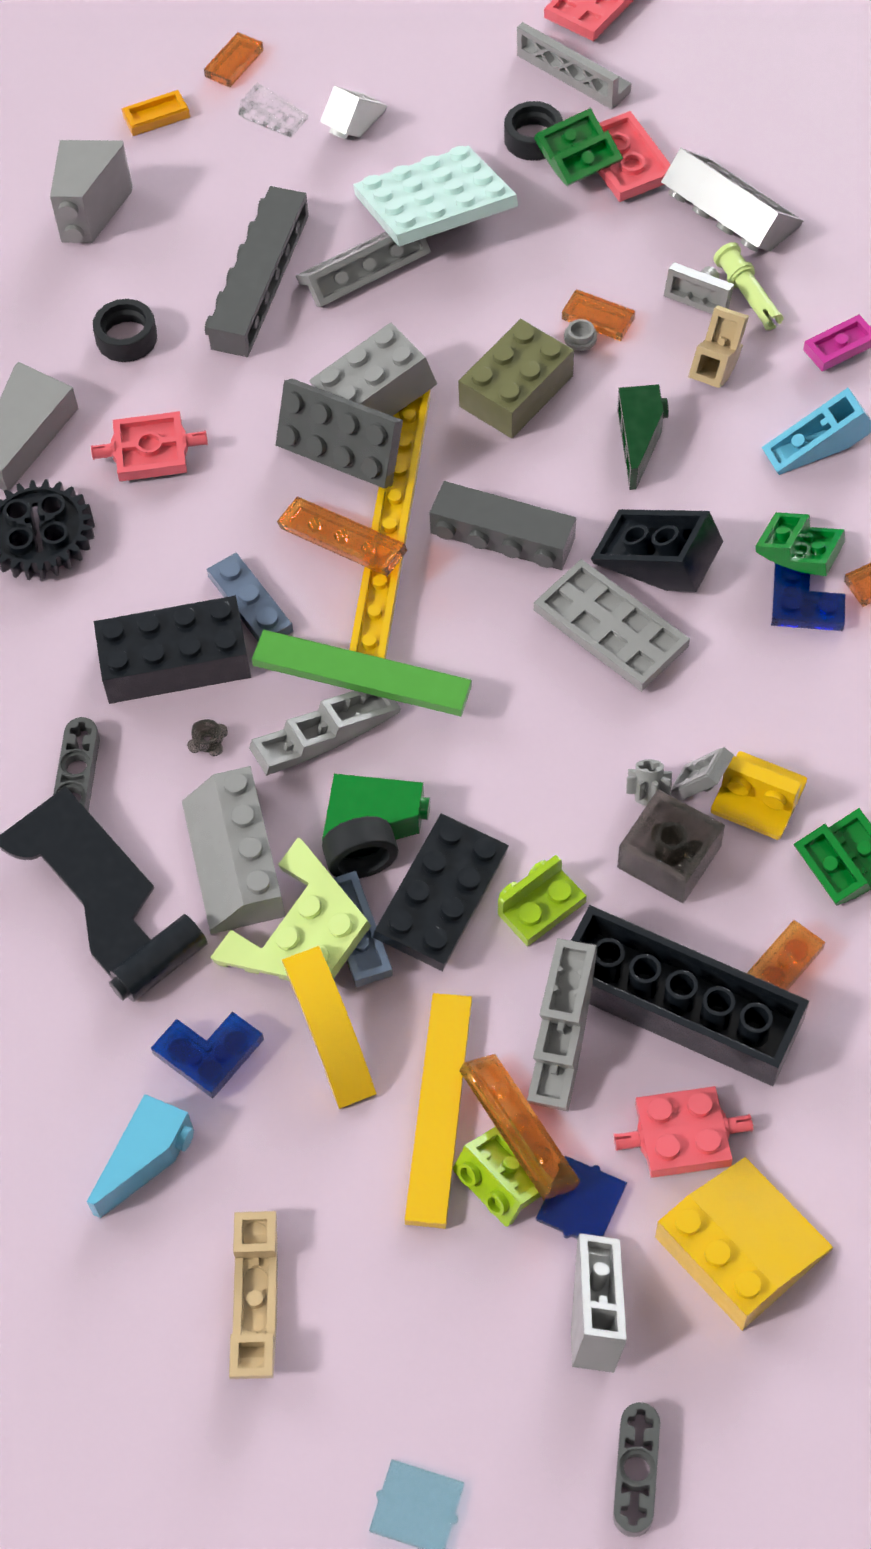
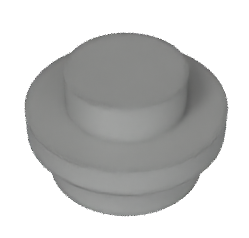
[564,319,597,351]

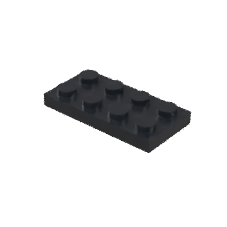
[373,813,509,972]

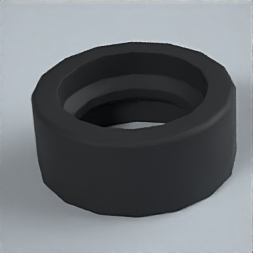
[504,101,563,160]
[93,298,157,362]
[322,816,399,879]

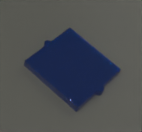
[536,1155,627,1239]

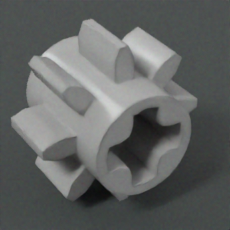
[626,759,672,806]

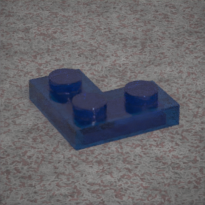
[771,563,846,631]
[151,1011,264,1099]

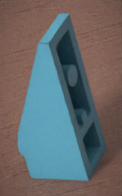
[762,388,871,475]
[87,1094,194,1218]

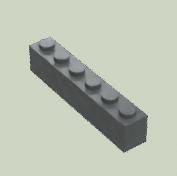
[205,186,309,357]

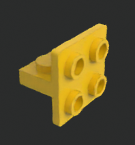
[711,751,807,840]

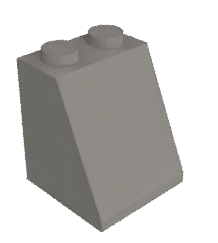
[50,140,133,243]

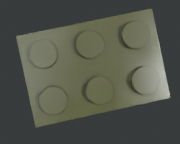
[458,319,574,439]

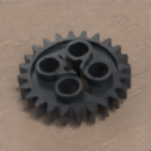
[0,479,95,580]

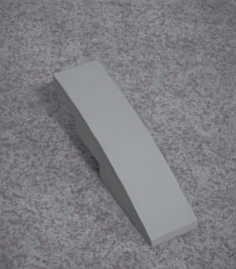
[249,691,401,776]
[527,938,597,1112]

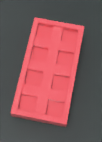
[544,0,634,42]

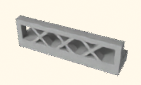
[517,22,631,109]
[296,232,431,307]

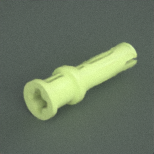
[713,242,784,330]

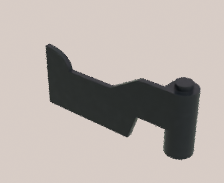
[0,786,208,1002]

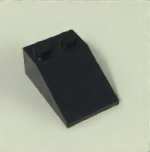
[591,509,723,592]

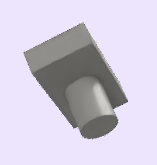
[663,262,734,314]

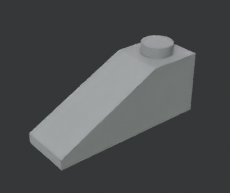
[571,1233,627,1373]

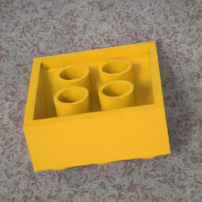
[655,1157,833,1331]

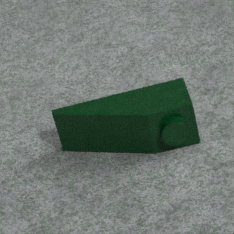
[617,384,669,490]

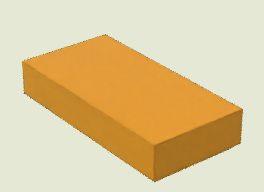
[121,90,190,136]

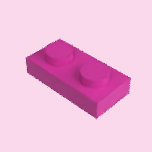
[803,314,871,372]

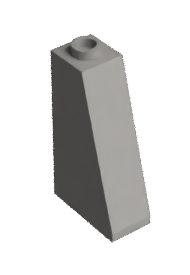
[0,362,78,491]

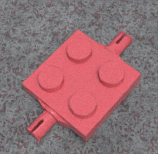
[91,411,208,482]
[613,1086,753,1178]

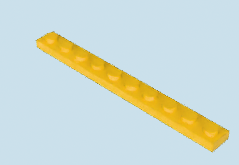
[349,390,431,659]

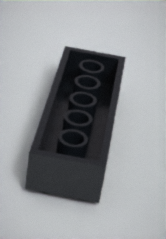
[571,905,809,1086]

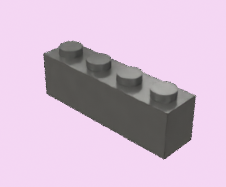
[429,481,576,570]

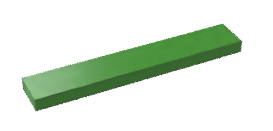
[252,629,472,717]

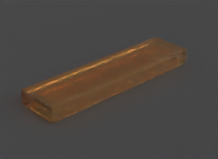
[277,496,408,577]
[459,1054,580,1200]

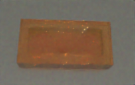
[747,920,825,991]

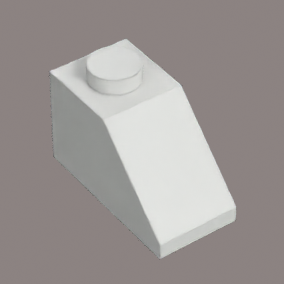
[320,86,388,139]

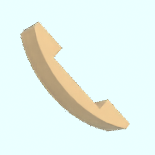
[229,1211,278,1379]

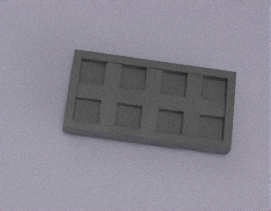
[275,378,403,489]

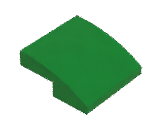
[534,108,623,186]
[755,512,845,576]
[793,808,871,906]

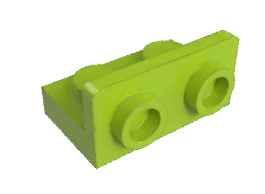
[498,855,587,947]
[453,1125,553,1227]

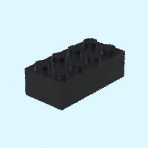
[93,595,251,704]

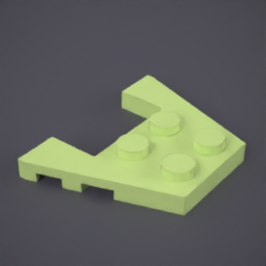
[210,838,371,981]

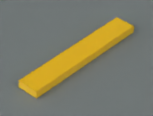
[404,993,472,1229]

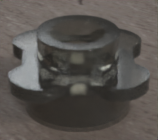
[187,719,228,756]

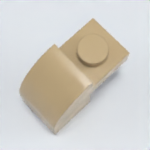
[688,305,749,388]

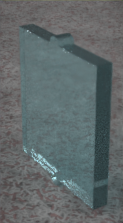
[369,1459,465,1549]

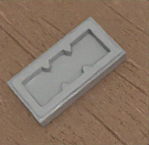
[671,747,734,801]

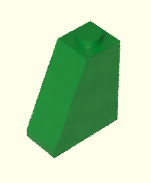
[322,773,430,841]

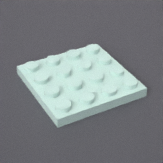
[353,146,518,247]

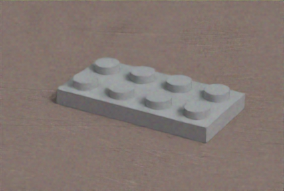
[534,559,690,691]

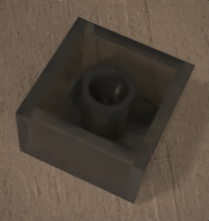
[617,789,725,904]

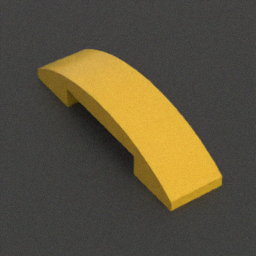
[282,946,376,1109]

